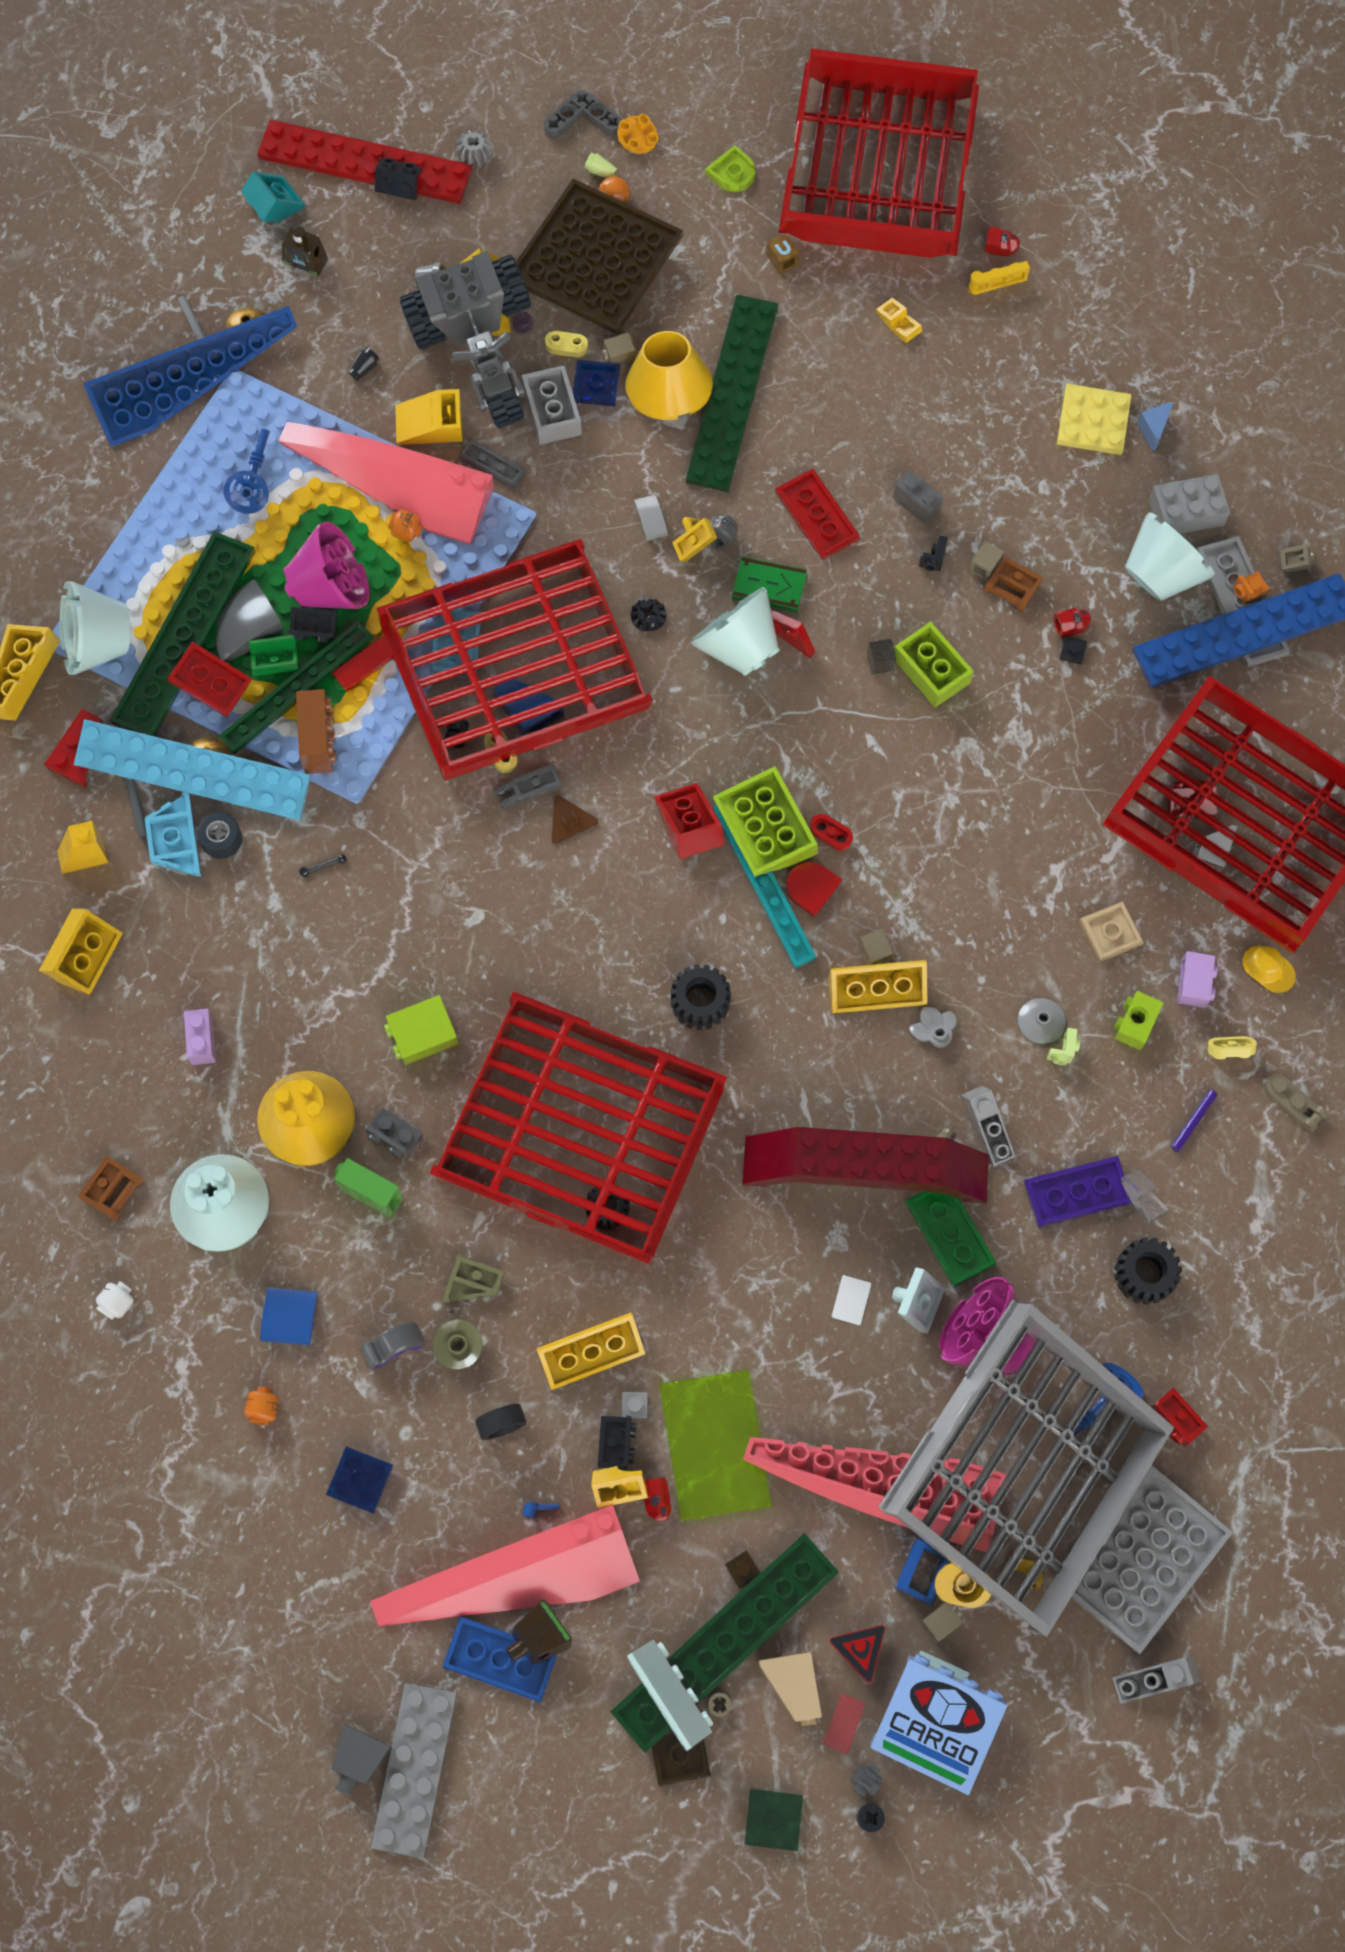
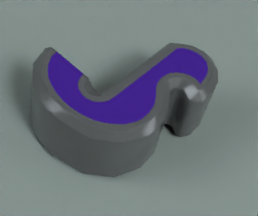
[360,1322,425,1370]

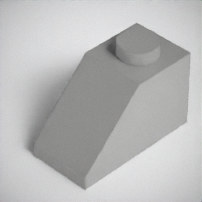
[1192,825,1238,872]

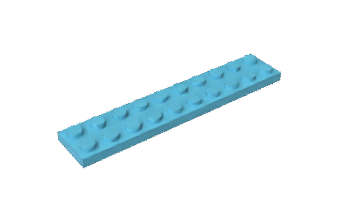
[74,719,311,821]

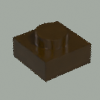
[725,1550,760,1587]

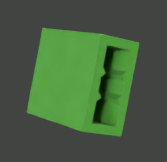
[334,1158,403,1219]

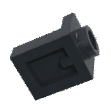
[919,535,948,571]

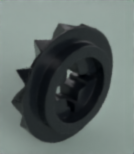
[631,597,667,632]

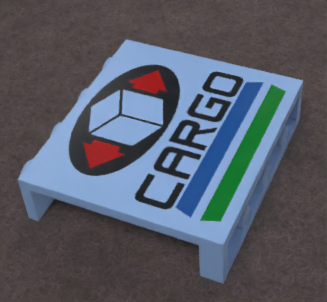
[871,1654,1007,1795]

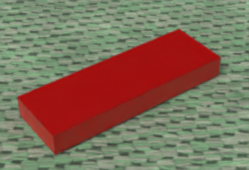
[332,635,394,692]

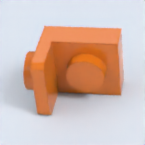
[1233,571,1270,604]

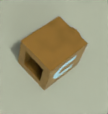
[767,234,799,274]

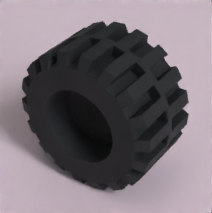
[671,964,731,1030]
[1114,1237,1182,1305]

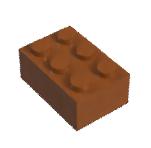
[296,689,337,774]

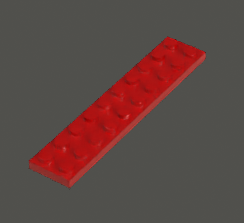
[257,119,472,204]

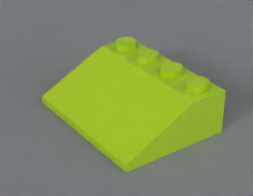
[713,766,818,877]

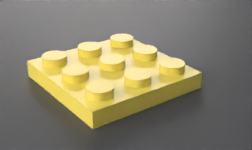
[1057,384,1131,455]

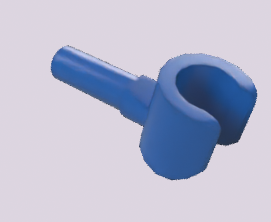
[522,1502,559,1518]

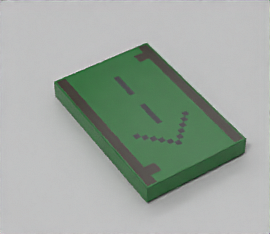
[732,556,807,613]

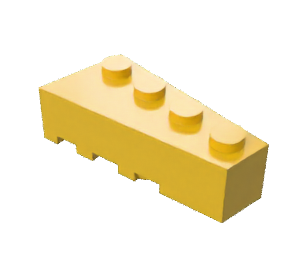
[0,624,61,721]

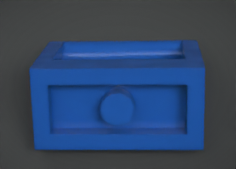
[894,1539,951,1606]

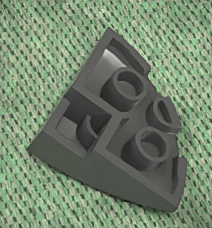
[216,579,284,663]

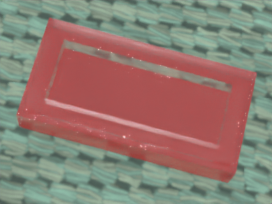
[822,1693,866,1755]

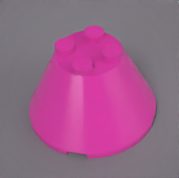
[283,522,370,609]
[938,1277,1036,1375]

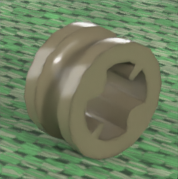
[708,1692,731,1717]

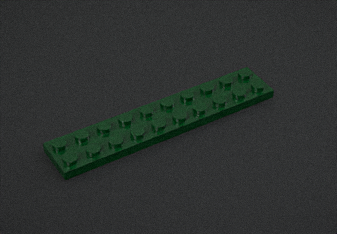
[686,294,778,493]
[110,531,256,737]
[610,1533,839,1753]

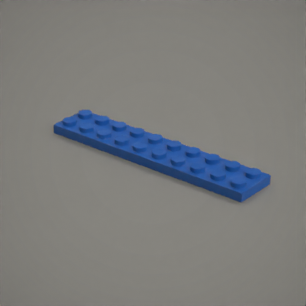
[1132,573,1345,689]

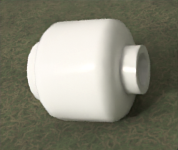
[96,1281,134,1320]

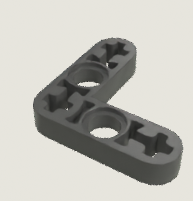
[544,90,622,139]

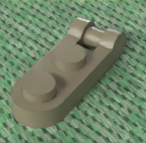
[1264,1074,1329,1133]

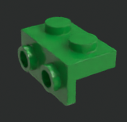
[249,635,299,676]

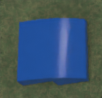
[260,1288,318,1345]

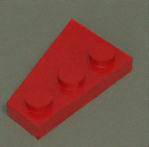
[44,709,103,788]

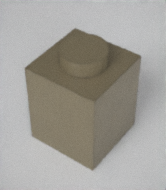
[601,333,636,370]
[968,541,1004,582]
[858,929,893,965]
[920,1602,963,1643]

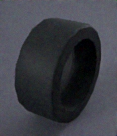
[475,1403,527,1440]

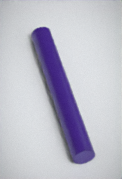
[1171,1089,1218,1152]

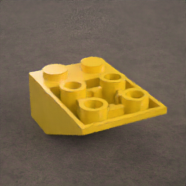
[395,389,463,445]

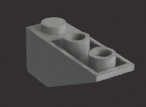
[961,1086,1016,1166]
[1112,1655,1202,1704]

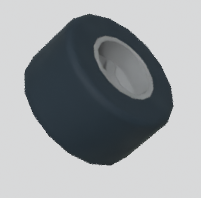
[197,813,242,859]

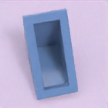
[1137,402,1173,451]

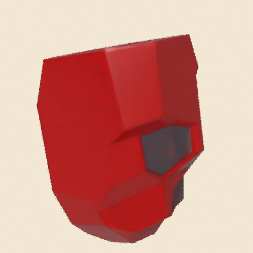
[985,226,1020,257]
[1053,608,1091,638]
[644,1477,671,1522]

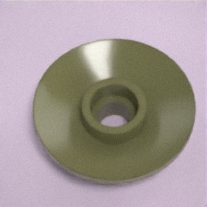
[432,1319,483,1370]

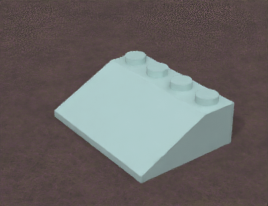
[627,1640,713,1751]

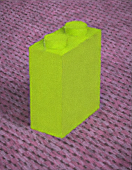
[384,995,459,1065]

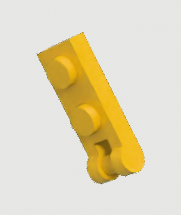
[968,261,1030,295]

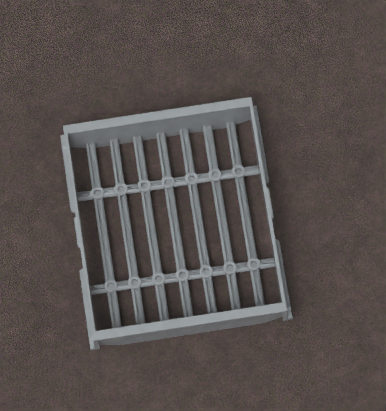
[878,1300,1174,1637]

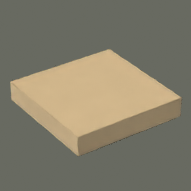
[1079,901,1144,962]

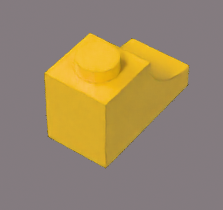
[591,1466,648,1508]

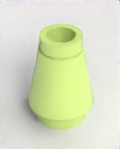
[584,152,617,178]

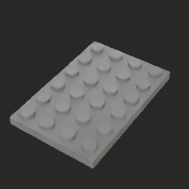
[1071,1465,1233,1655]

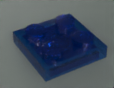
[573,360,621,407]
[326,1446,394,1514]

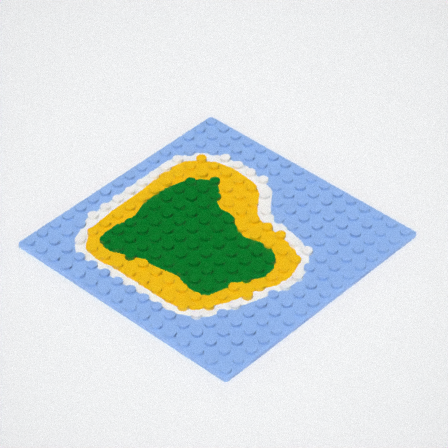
[52,370,536,804]

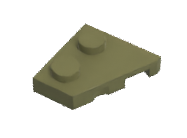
[442,1255,505,1302]

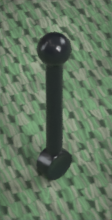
[299,854,347,877]

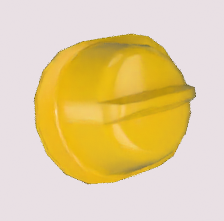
[1242,945,1296,993]
[935,1563,991,1608]

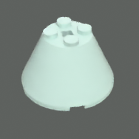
[690,587,780,676]
[170,1154,269,1252]

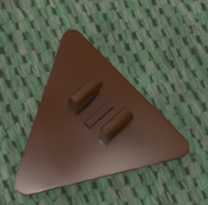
[552,795,598,844]

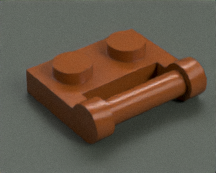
[983,556,1043,613]
[78,1156,144,1221]

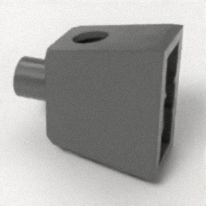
[332,1725,392,1795]

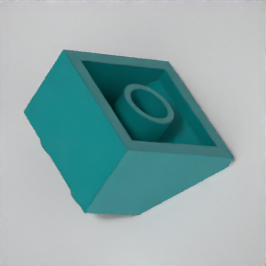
[241,171,306,223]

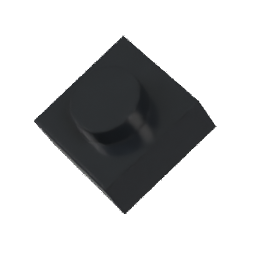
[1059,636,1087,665]

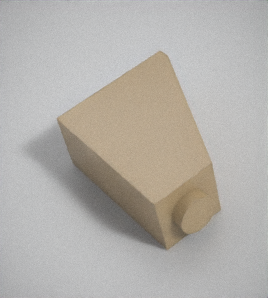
[758,1652,822,1727]

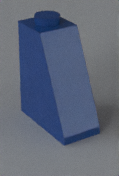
[494,679,564,736]

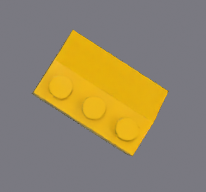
[39,909,123,995]

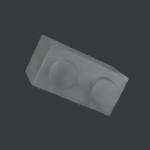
[893,470,944,525]

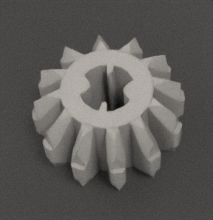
[456,129,492,167]

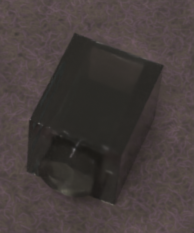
[867,639,896,675]

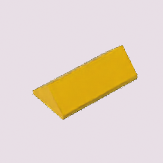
[828,960,927,1013]
[537,1312,645,1390]

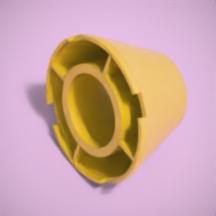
[625,331,713,420]

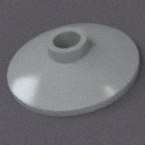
[1018,998,1066,1044]

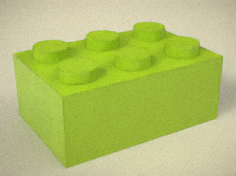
[892,622,974,708]

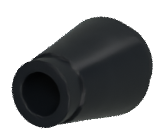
[348,347,379,381]

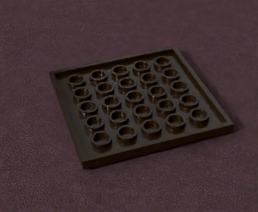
[516,179,684,335]

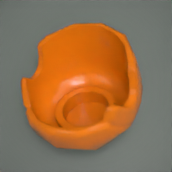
[599,176,630,203]

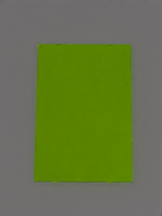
[659,1370,772,1522]

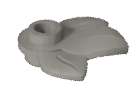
[909,1006,957,1048]

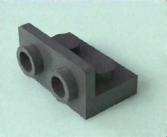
[365,1108,423,1159]

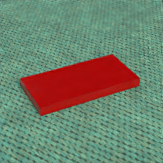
[775,469,860,560]

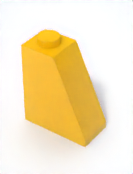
[57,821,109,874]

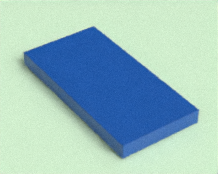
[442,1616,558,1703]

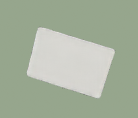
[832,1275,871,1325]

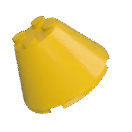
[257,1071,355,1166]

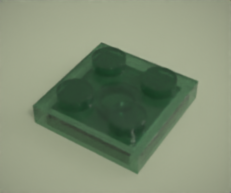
[744,1789,803,1851]

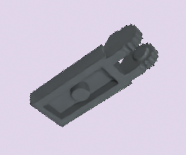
[494,764,562,809]

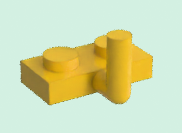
[672,517,717,563]

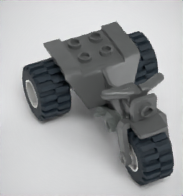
[400,251,531,429]

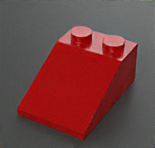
[654,783,724,859]

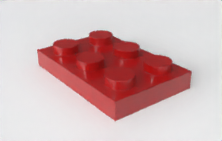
[167,642,252,718]

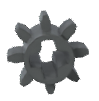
[850,1763,883,1797]

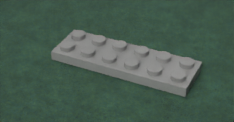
[1197,536,1290,668]
[371,1683,457,1858]

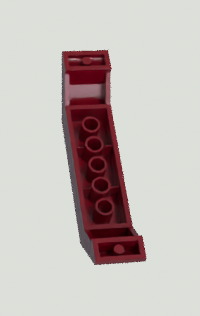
[742,1127,989,1203]

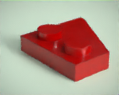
[771,610,815,658]

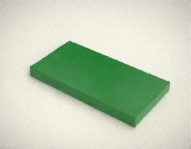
[904,1192,997,1288]

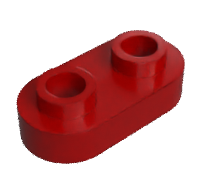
[810,814,853,851]

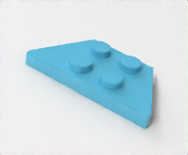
[145,792,202,877]

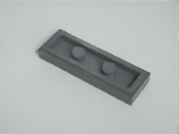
[458,439,526,490]

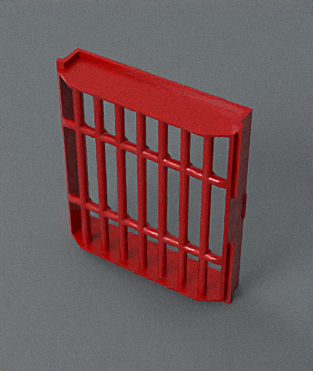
[778,48,980,258]
[376,539,653,781]
[1102,676,1345,954]
[429,991,727,1265]

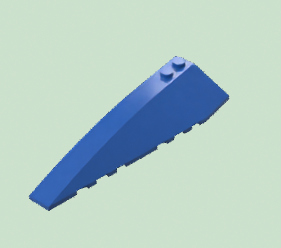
[83,306,297,447]

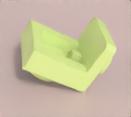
[1047,1028,1080,1065]

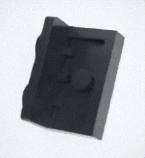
[375,158,422,200]
[287,607,338,642]
[598,1415,636,1470]

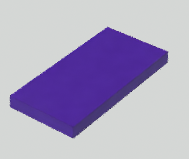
[1023,1156,1133,1228]

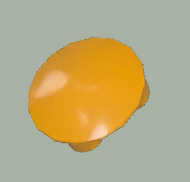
[617,114,659,154]

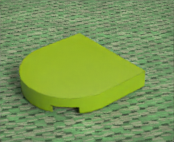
[705,145,756,192]

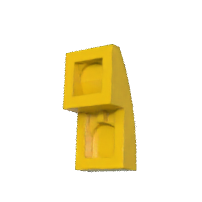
[876,298,922,343]

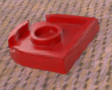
[786,862,843,917]

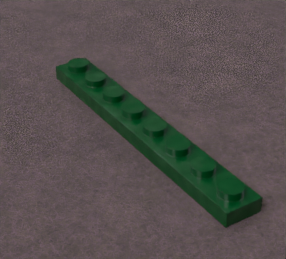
[218,621,374,755]

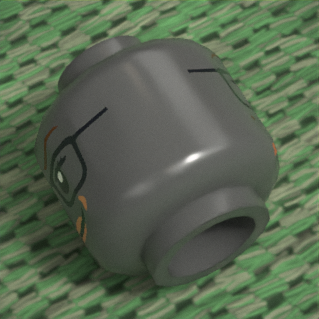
[710,515,738,549]

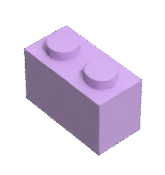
[1177,951,1218,1008]
[184,1008,217,1066]

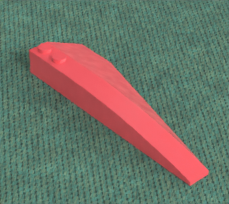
[279,422,494,545]
[743,1437,1007,1553]
[370,1505,640,1626]

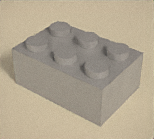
[522,365,582,445]
[1148,474,1230,534]

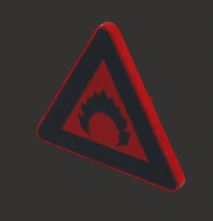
[830,1625,885,1683]

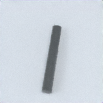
[124,777,147,839]

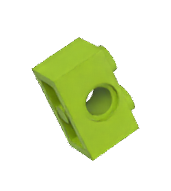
[1114,991,1164,1051]

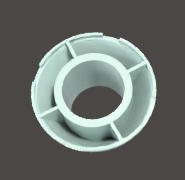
[1125,512,1215,601]
[60,581,130,675]

